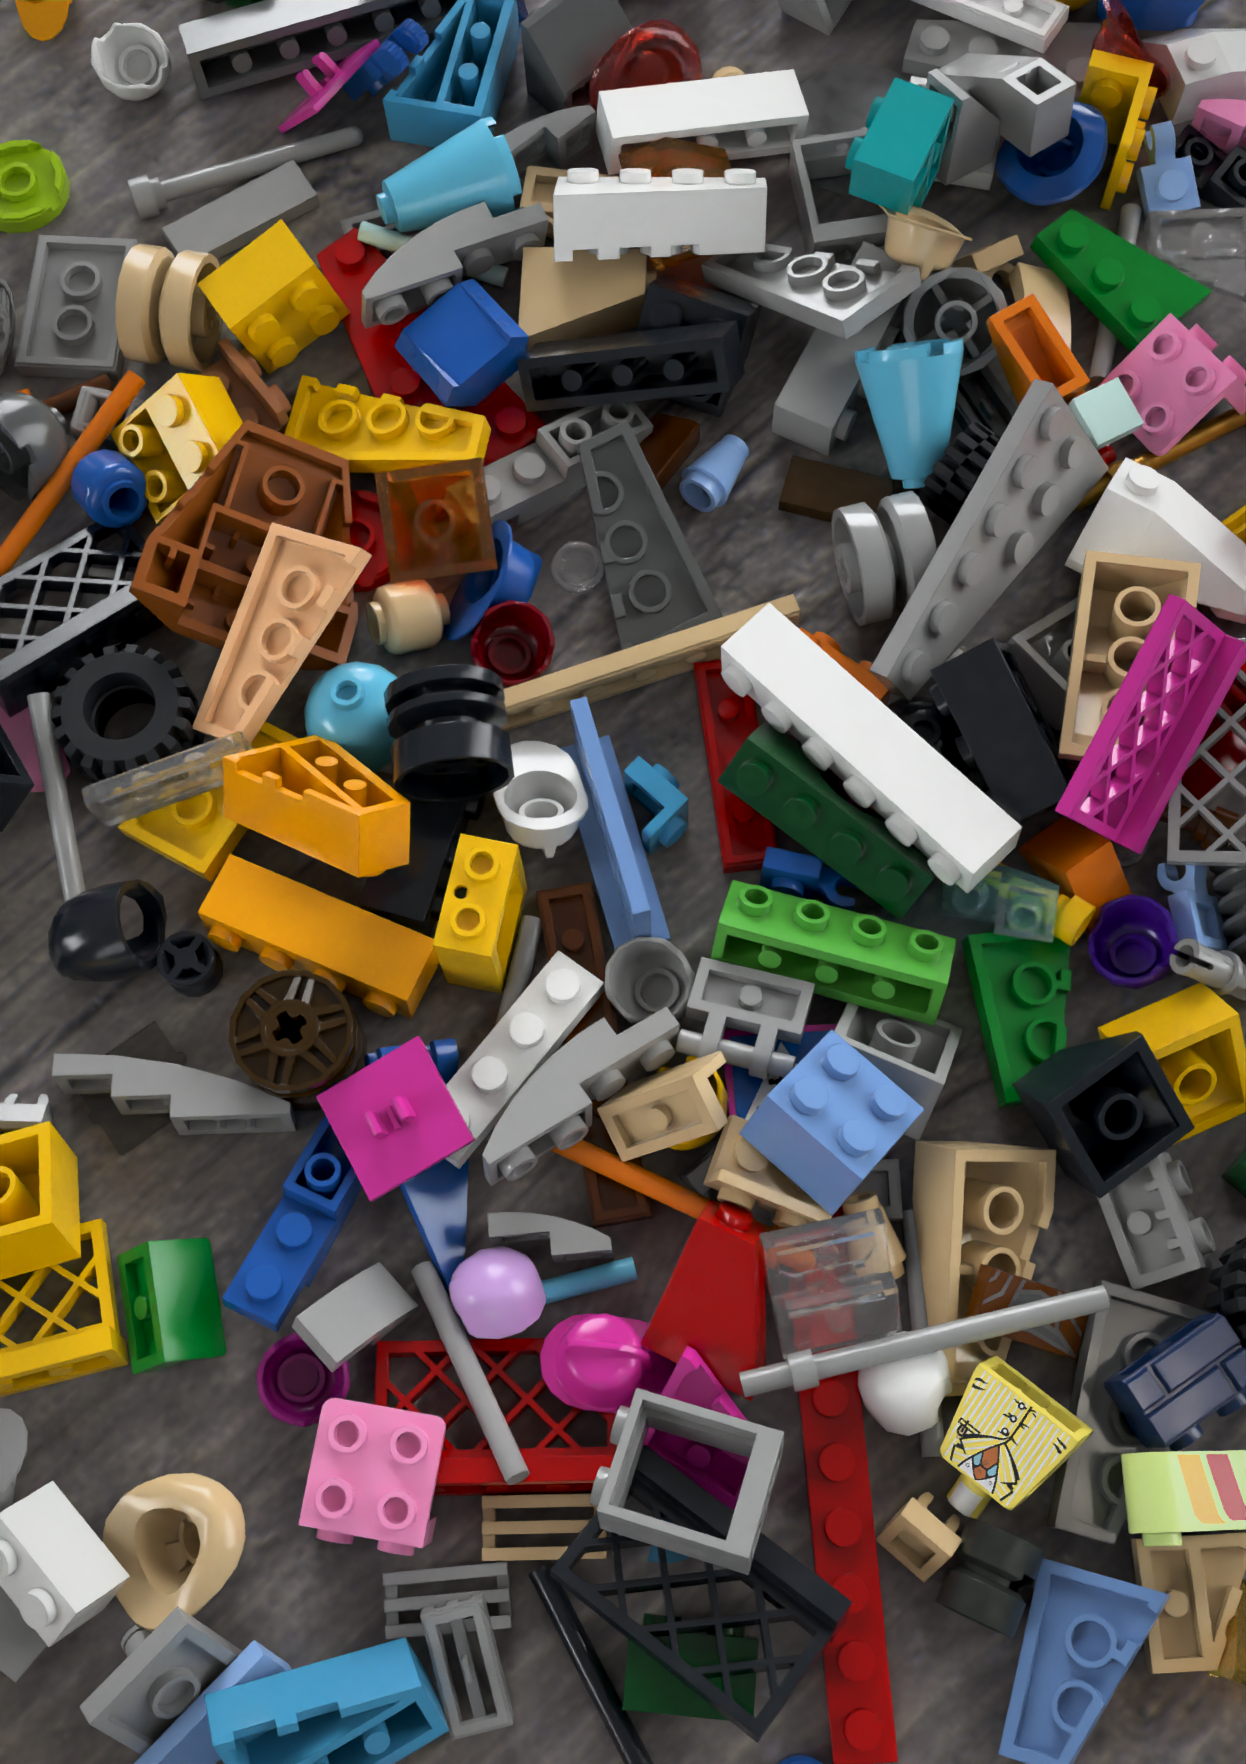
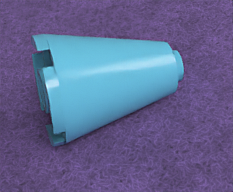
[376,116,524,232]
[854,338,964,489]

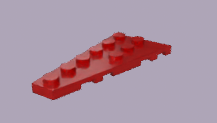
[316,227,546,530]

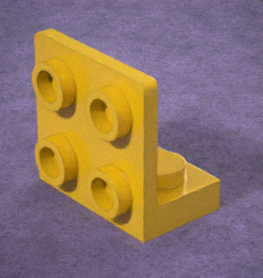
[1078,49,1158,210]

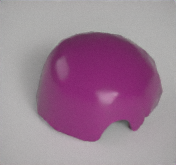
[256,1332,351,1427]

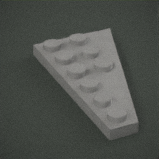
[869,379,1109,701]

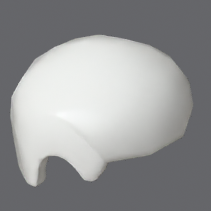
[91,23,171,101]
[857,1331,952,1436]

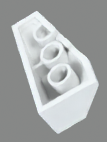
[1135,29,1246,125]

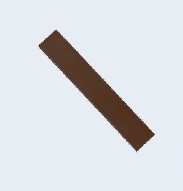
[536,882,652,1229]

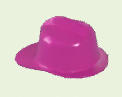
[540,1313,677,1414]

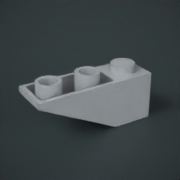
[938,53,1077,157]

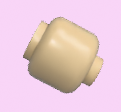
[366,579,450,655]

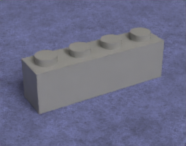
[772,241,911,456]

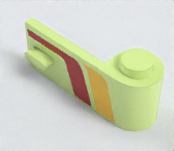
[1120,1450,1246,1547]

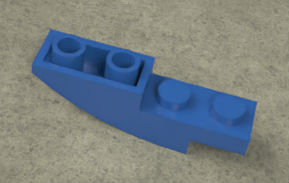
[222,1115,362,1332]

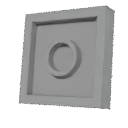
[79,1606,242,1755]

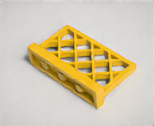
[0,1218,129,1398]

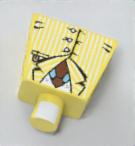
[940,1355,1094,1519]

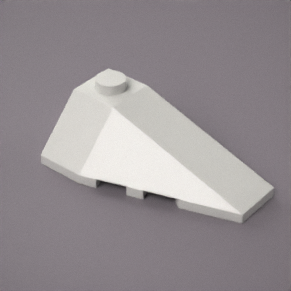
[1065,457,1246,624]

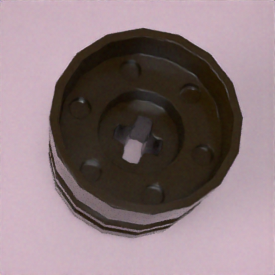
[229,970,367,1111]

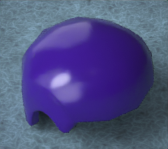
[1088,894,1179,989]

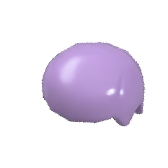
[449,1246,546,1339]

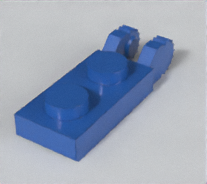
[342,18,429,101]

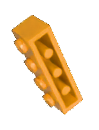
[198,854,439,1019]

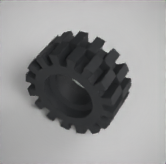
[919,421,1001,525]

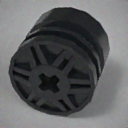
[384,664,515,802]

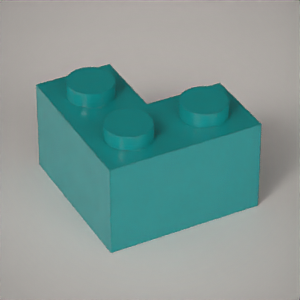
[845,77,955,215]

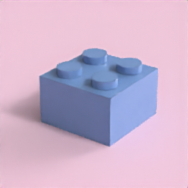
[739,1029,925,1216]

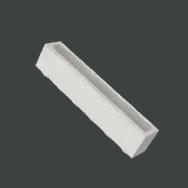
[721,603,1022,894]

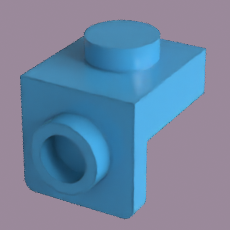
[624,756,689,855]

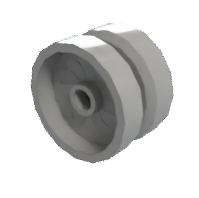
[831,490,937,626]

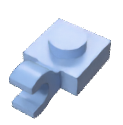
[1136,120,1201,223]
[1157,863,1228,952]

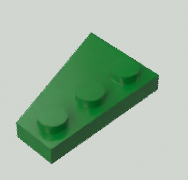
[1030,208,1212,352]
[961,925,1072,1108]

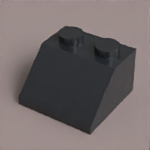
[1012,1031,1195,1199]

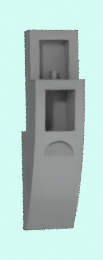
[361,201,549,329]
[445,401,653,536]
[482,1006,680,1186]

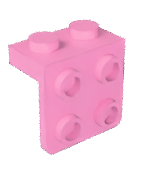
[1097,313,1246,456]
[298,1398,446,1556]

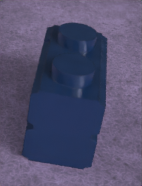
[1104,1313,1246,1451]

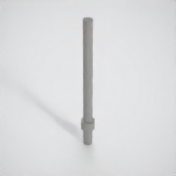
[739,1285,1110,1397]

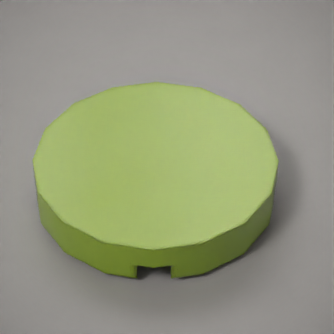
[0,140,70,233]

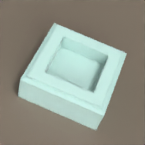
[1068,377,1144,450]

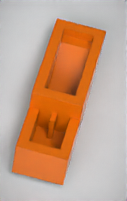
[986,293,1090,405]

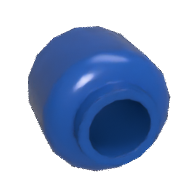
[71,449,149,528]

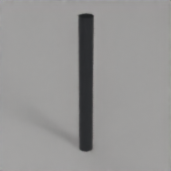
[528,1562,653,1764]

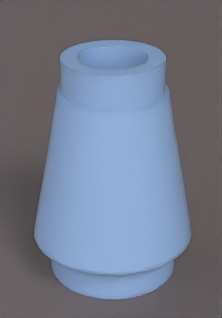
[679,434,749,512]

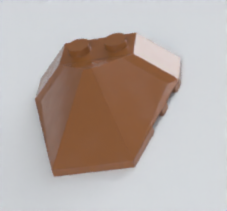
[129,419,359,670]

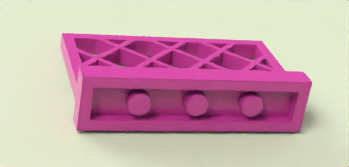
[1055,594,1246,854]

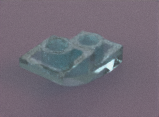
[940,864,1060,943]

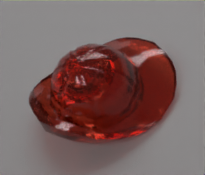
[1090,0,1171,99]
[589,19,703,114]

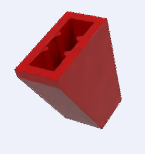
[641,1200,766,1401]

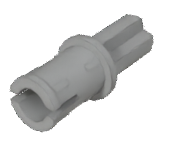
[1170,938,1246,1002]

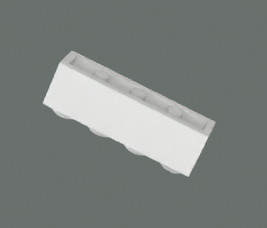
[595,69,809,175]

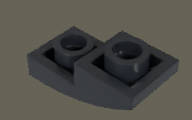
[1175,124,1246,216]

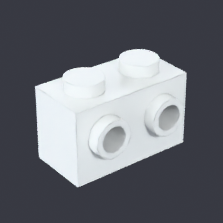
[0,1481,130,1647]

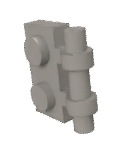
[676,957,815,1080]

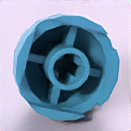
[304,661,397,773]

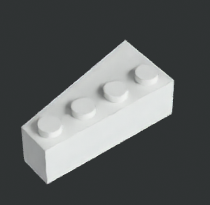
[553,168,767,262]

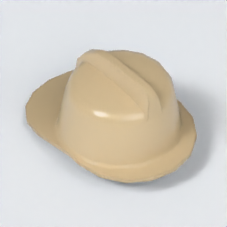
[879,205,973,282]

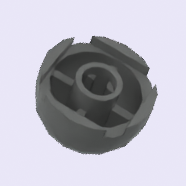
[0,392,70,502]

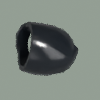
[48,879,167,982]

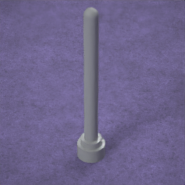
[127,126,363,220]

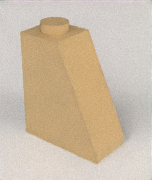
[518,247,657,350]

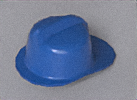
[444,520,542,641]

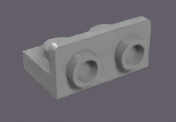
[1097,1152,1216,1290]

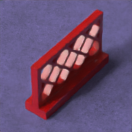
[374,1338,618,1496]

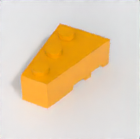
[222,735,410,878]

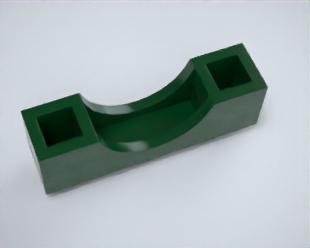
[717,720,936,920]

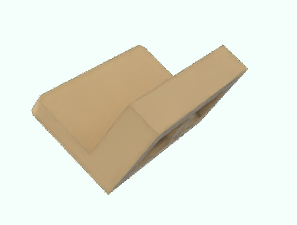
[597,1051,728,1162]

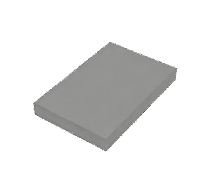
[14,235,139,381]

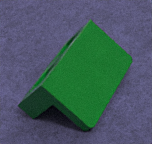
[117,1237,226,1375]

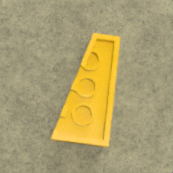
[285,375,491,473]

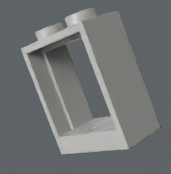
[789,127,888,265]
[590,1388,784,1575]

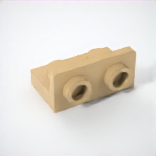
[703,1115,832,1234]

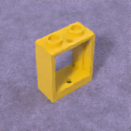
[432,833,528,994]

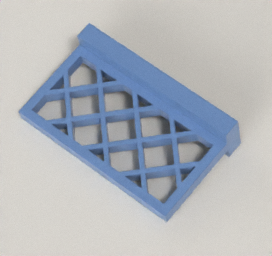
[560,696,671,952]

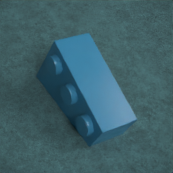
[383,0,520,148]
[204,1637,449,1764]

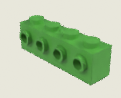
[710,880,957,1026]

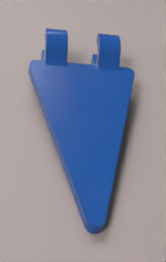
[364,1038,469,1292]

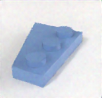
[998,1558,1171,1764]

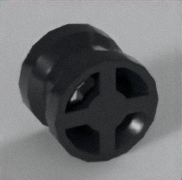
[157,931,223,997]

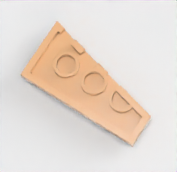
[192,522,372,749]

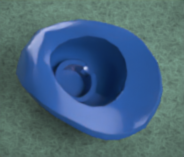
[996,101,1108,206]

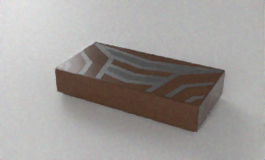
[965,1264,1089,1360]

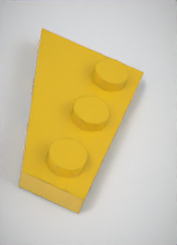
[118,721,298,882]

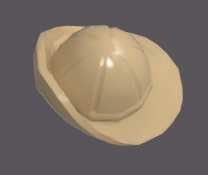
[103,1473,245,1631]

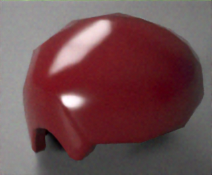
[470,600,555,688]

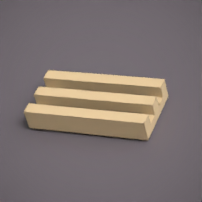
[482,1494,607,1561]

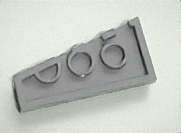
[701,243,921,340]

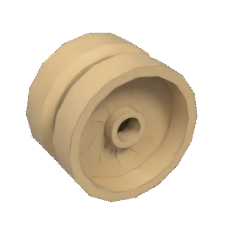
[115,244,223,371]

